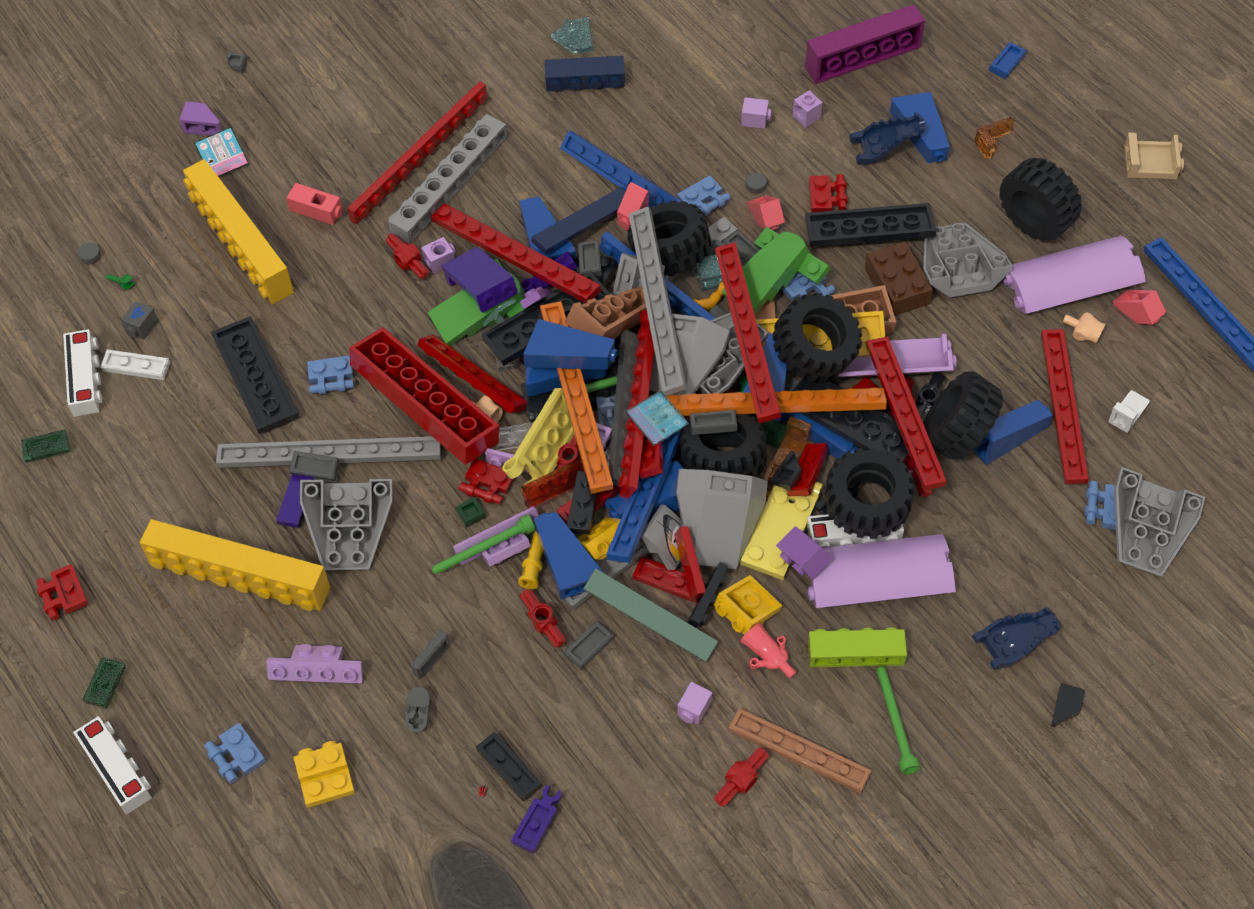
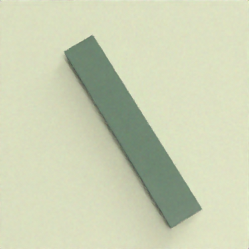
[583,568,718,662]

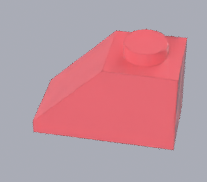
[617,182,649,230]
[747,195,785,230]
[1113,290,1166,325]

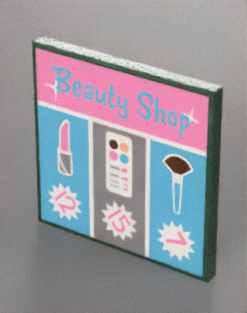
[194,127,249,177]

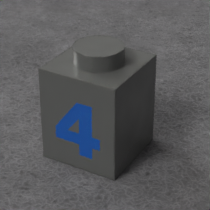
[121,301,158,340]

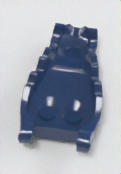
[849,112,926,165]
[972,607,1061,670]

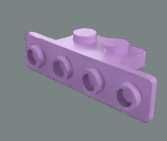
[453,507,539,566]
[266,644,363,683]

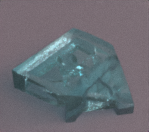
[550,16,594,53]

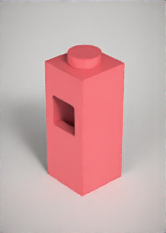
[286,183,343,225]

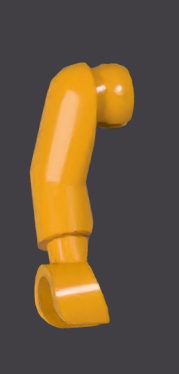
[693,281,725,311]

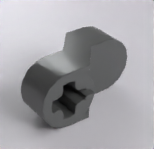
[405,686,430,732]

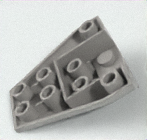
[923,223,1013,297]
[697,312,768,394]
[649,314,731,395]
[1114,467,1205,577]
[676,469,768,570]
[300,479,392,571]

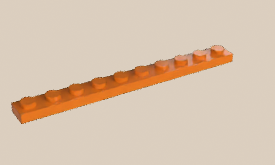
[540,302,613,494]
[661,388,887,416]

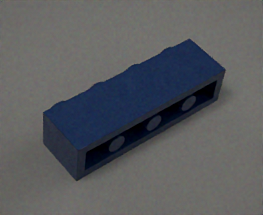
[544,56,625,91]

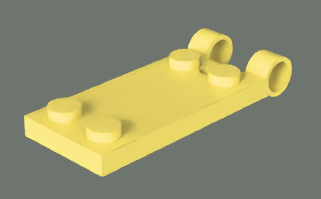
[502,388,574,501]
[740,482,823,580]

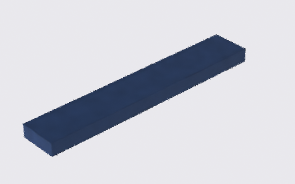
[531,187,626,254]

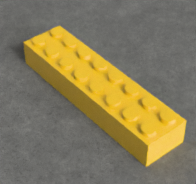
[183,159,294,305]
[139,519,331,611]

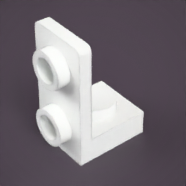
[1108,390,1150,433]

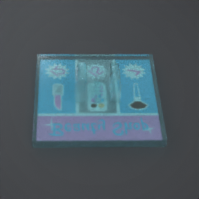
[626,390,689,446]

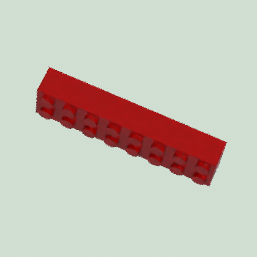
[349,327,500,465]

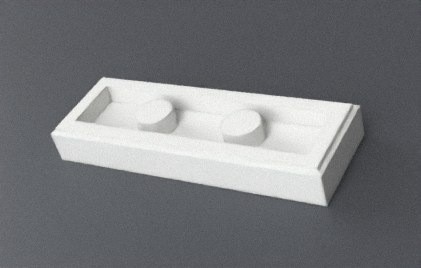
[100,349,170,380]

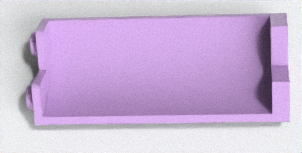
[1003,236,1146,314]
[836,334,956,378]
[808,534,956,608]

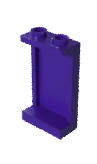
[442,247,518,313]

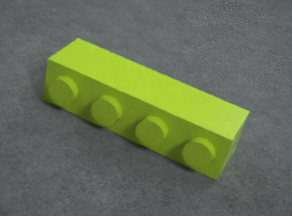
[808,627,907,667]

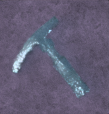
[482,299,516,327]

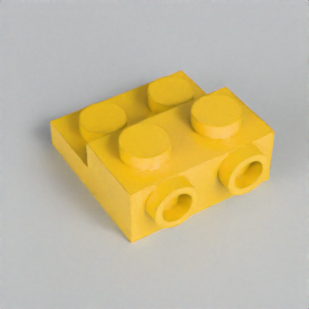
[577,517,621,561]
[714,575,783,635]
[294,741,355,808]

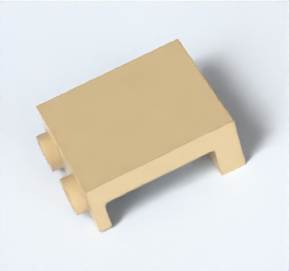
[1124,133,1184,179]

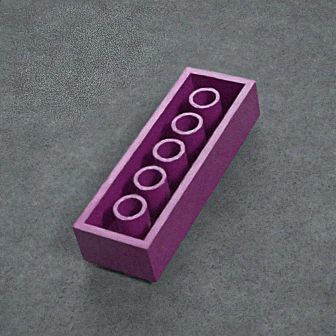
[805,4,925,84]

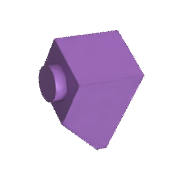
[180,102,222,136]

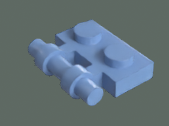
[677,175,731,216]
[780,273,836,301]
[307,356,354,395]
[1084,481,1116,530]
[204,723,266,784]

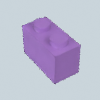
[776,526,832,579]

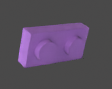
[520,286,554,309]

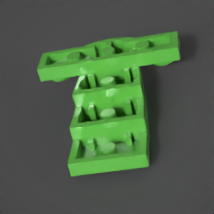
[722,226,831,315]
[428,258,525,346]

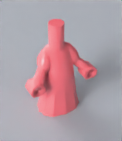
[741,623,797,679]

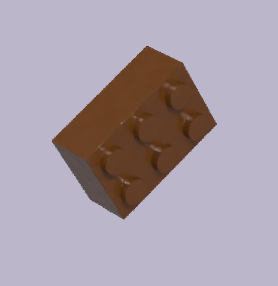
[865,241,933,316]

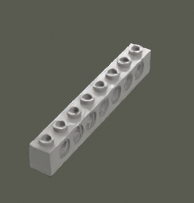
[388,114,507,244]

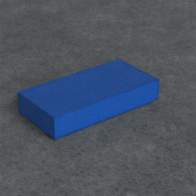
[989,42,1027,79]

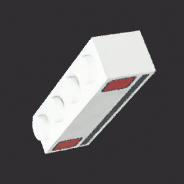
[63,329,102,417]
[806,514,904,548]
[73,716,152,815]

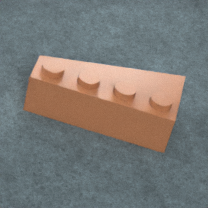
[830,285,897,335]
[565,287,647,339]

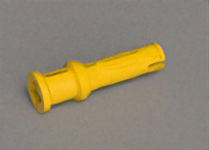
[518,531,543,590]

